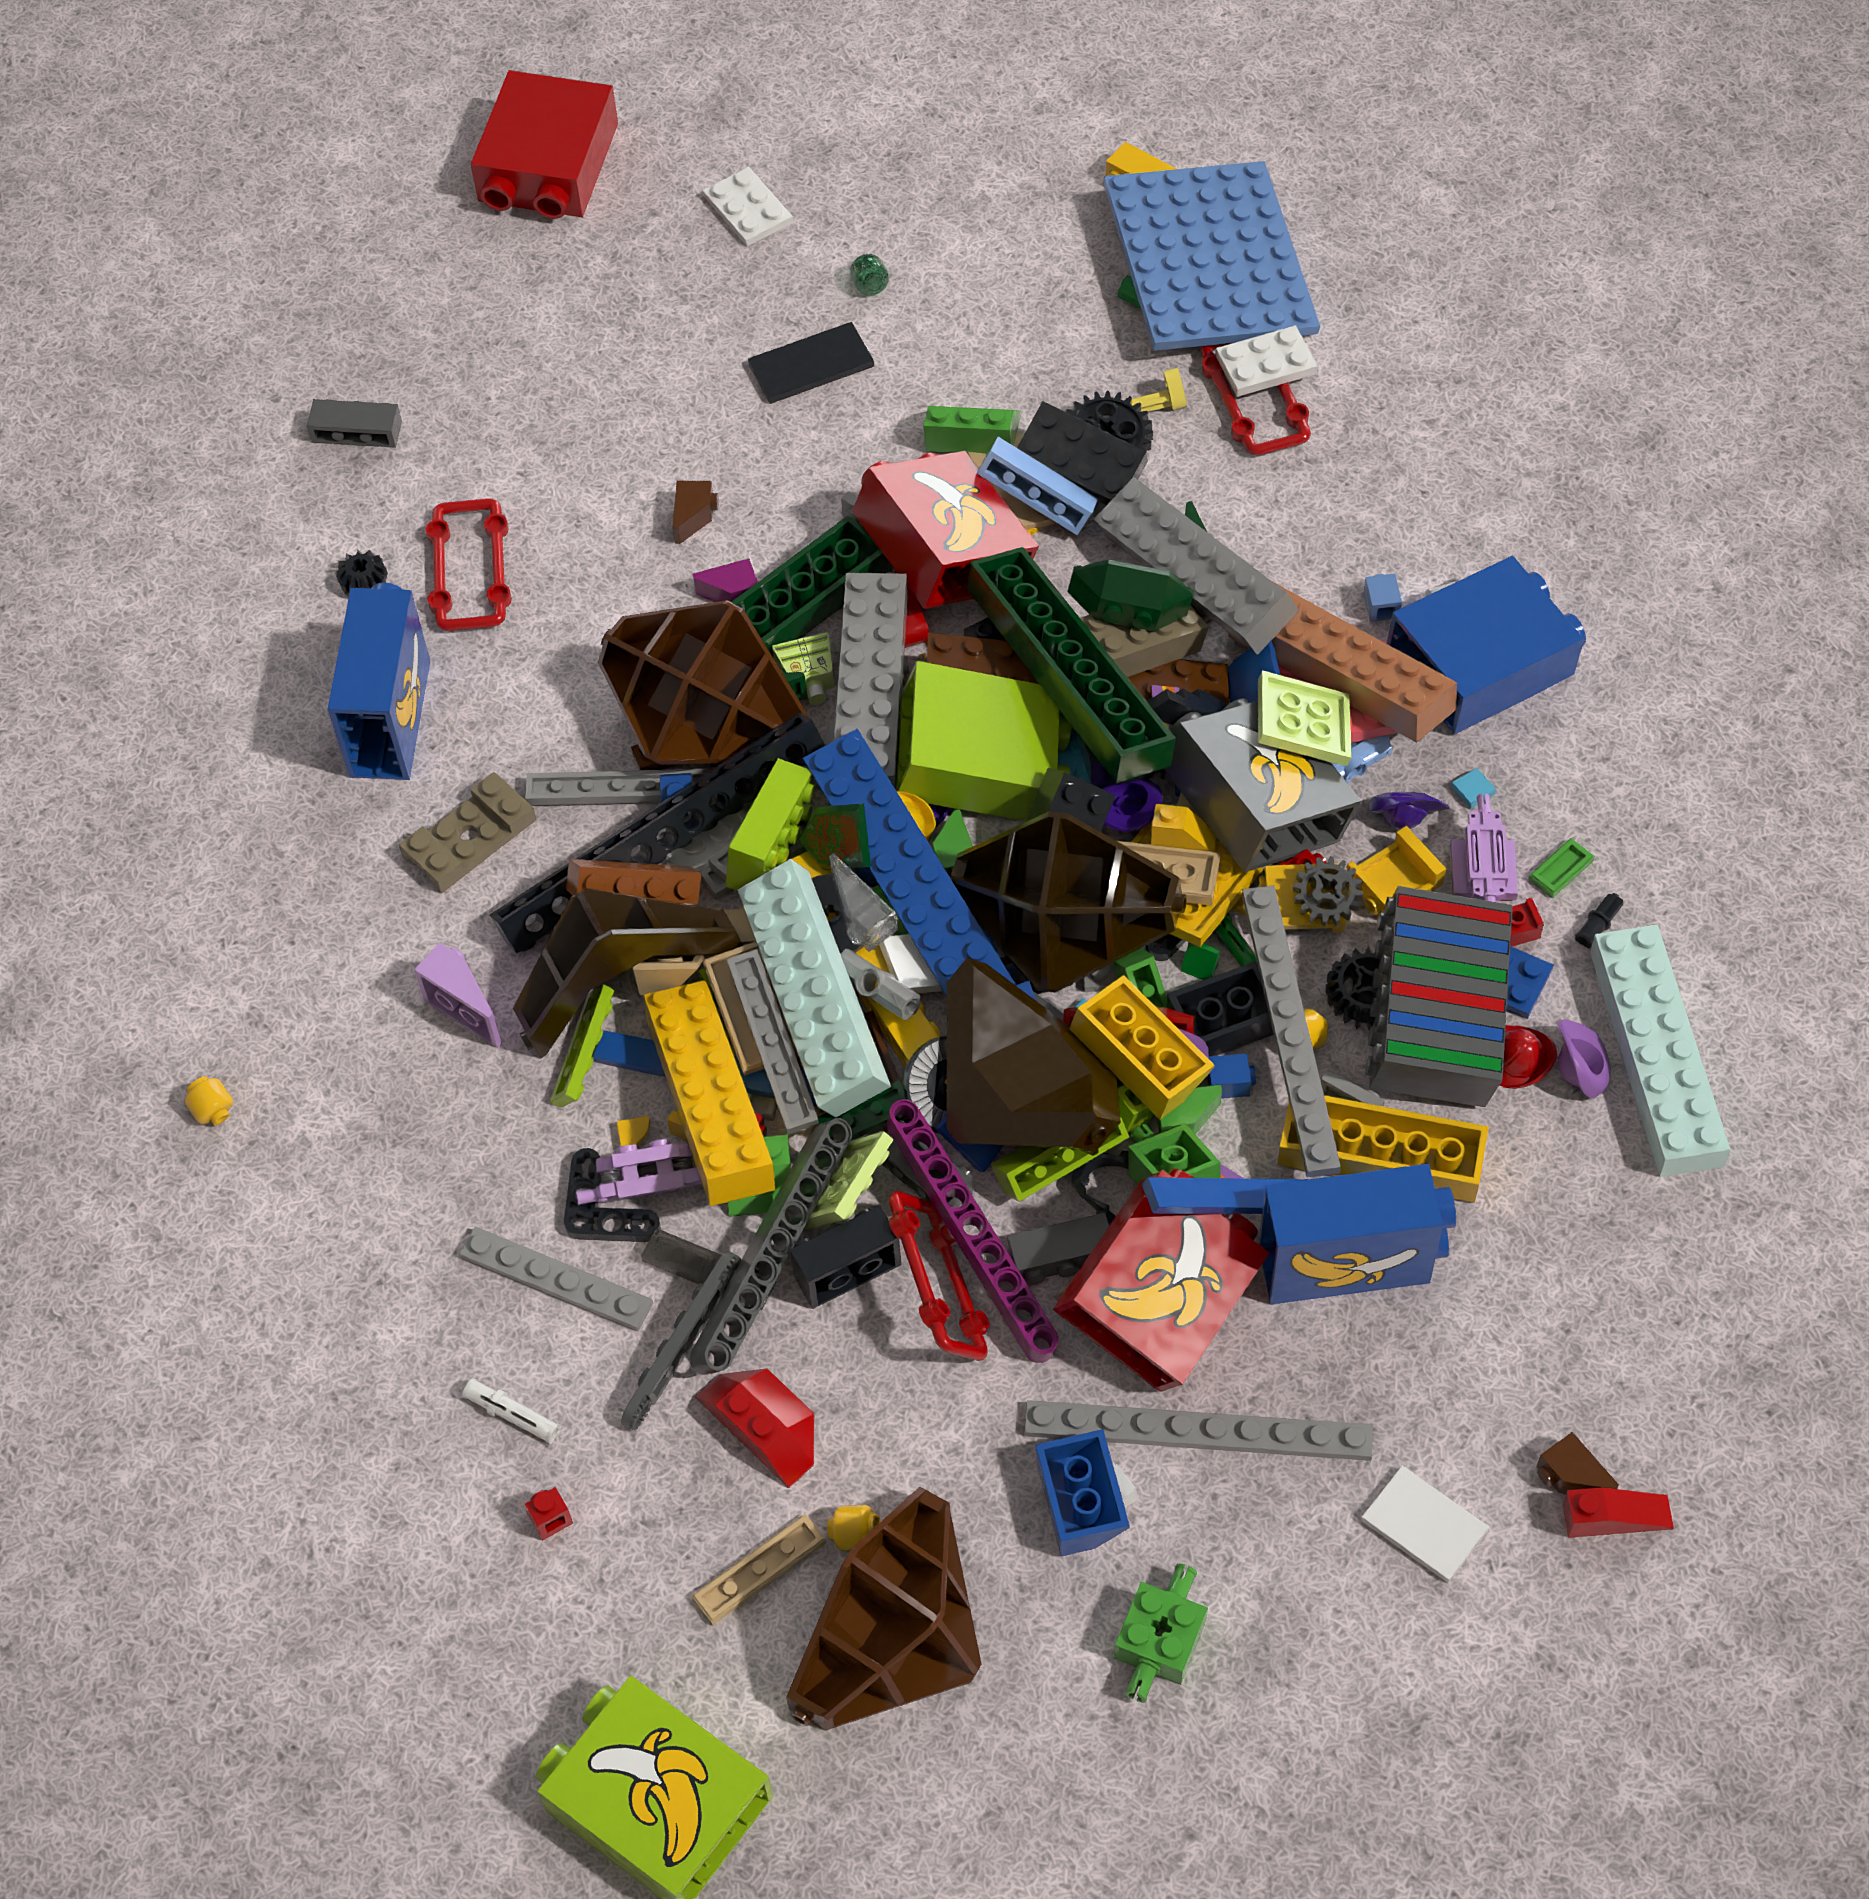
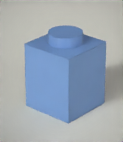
[1363,573,1402,622]

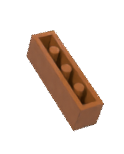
[566,859,701,904]

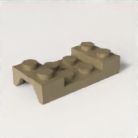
[399,772,537,894]

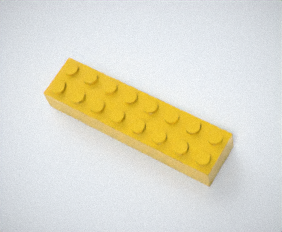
[643,980,775,1206]

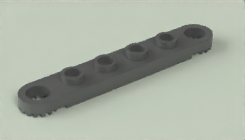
[621,1251,741,1431]

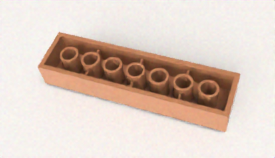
[1228,583,1457,743]

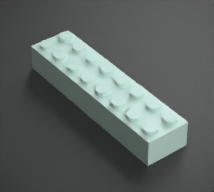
[738,859,891,1117]
[1590,924,1731,1177]

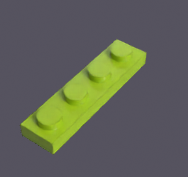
[550,984,614,1107]

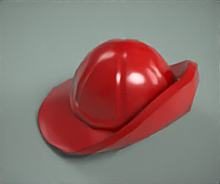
[1499,1025,1558,1089]

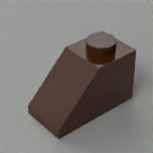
[672,481,719,544]
[1536,1432,1619,1494]

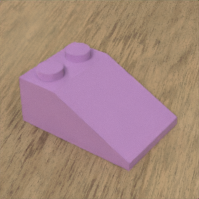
[414,942,502,1048]

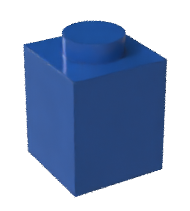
[1207,1054,1256,1099]

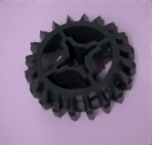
[1325,946,1379,1030]

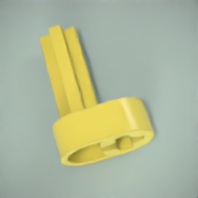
[1132,368,1187,412]

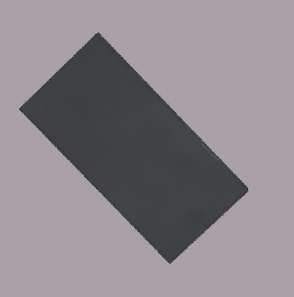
[748,322,875,404]

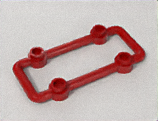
[1200,342,1311,455]
[425,498,512,631]
[888,1191,990,1361]

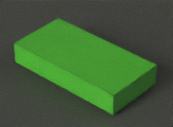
[1528,838,1595,898]

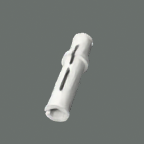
[462,1378,561,1444]

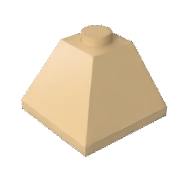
[633,954,706,995]

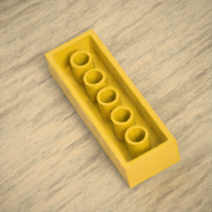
[1277,1095,1489,1203]

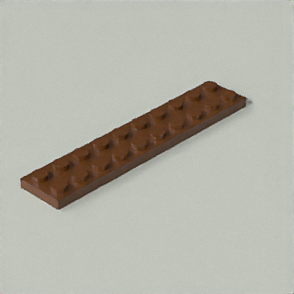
[926,632,1229,704]

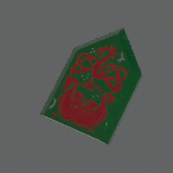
[798,803,871,870]

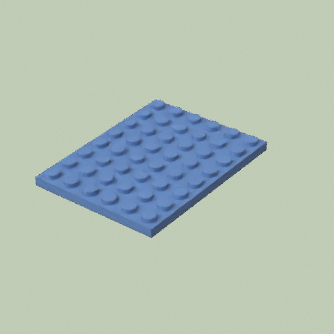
[1103,161,1320,351]

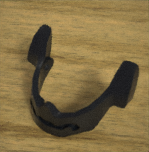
[1072,1151,1129,1226]

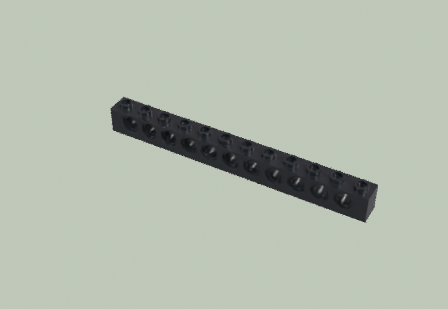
[489,712,826,954]

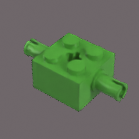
[1128,1123,1221,1185]
[1114,1563,1208,1703]

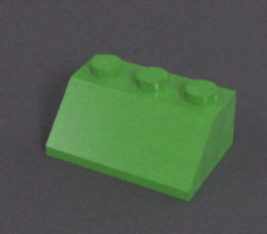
[923,406,1021,454]

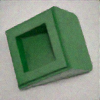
[1181,942,1220,980]

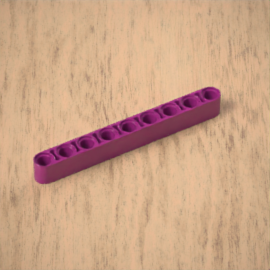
[887,1099,1059,1363]

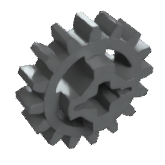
[1293,856,1363,927]

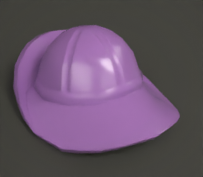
[1557,1019,1611,1099]

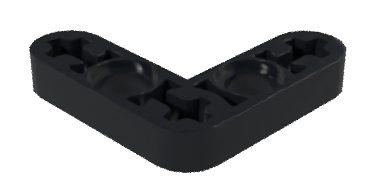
[564,1148,661,1242]

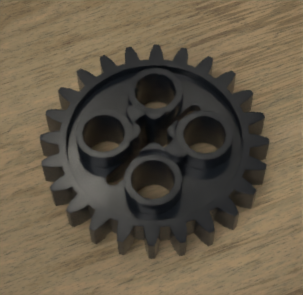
[1066,390,1153,453]

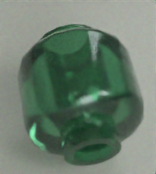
[849,254,889,296]

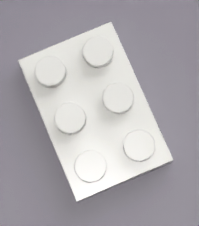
[703,167,794,246]
[1216,325,1318,397]

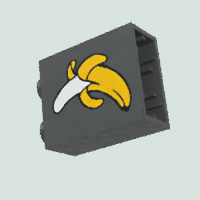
[1163,698,1362,873]

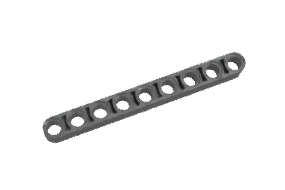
[690,1118,852,1375]

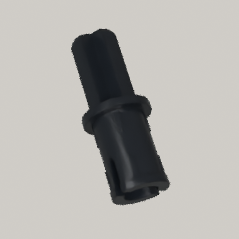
[1575,893,1624,949]

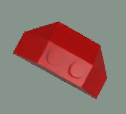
[695,1368,815,1488]

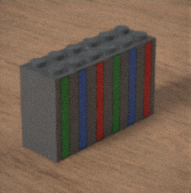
[1365,886,1512,1107]

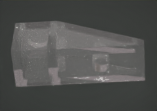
[829,853,898,952]

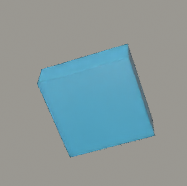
[1451,768,1496,809]

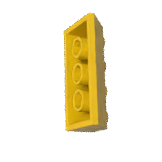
[1069,975,1215,1119]

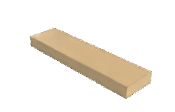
[692,1514,827,1626]

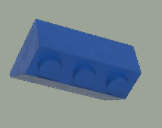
[1035,1429,1130,1557]

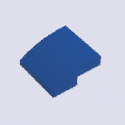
[1228,641,1280,703]

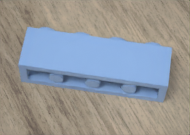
[977,437,1098,535]

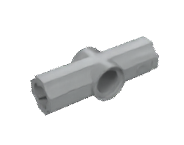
[840,949,921,1020]

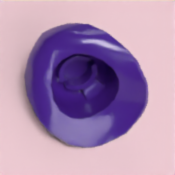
[1101,779,1163,832]
[1368,792,1450,830]

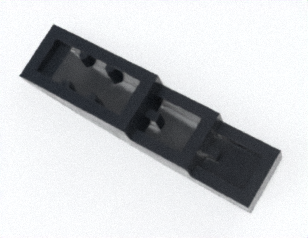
[1147,688,1229,725]

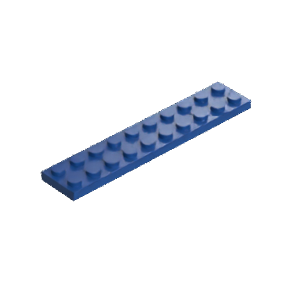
[803,728,1015,997]

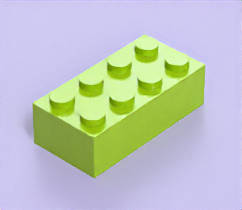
[725,758,815,891]

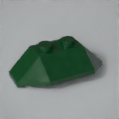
[1067,560,1194,632]

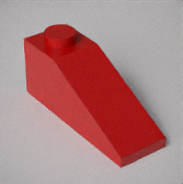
[1562,1487,1674,1538]

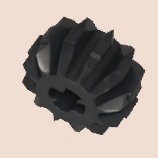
[336,549,388,594]

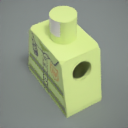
[772,632,834,705]

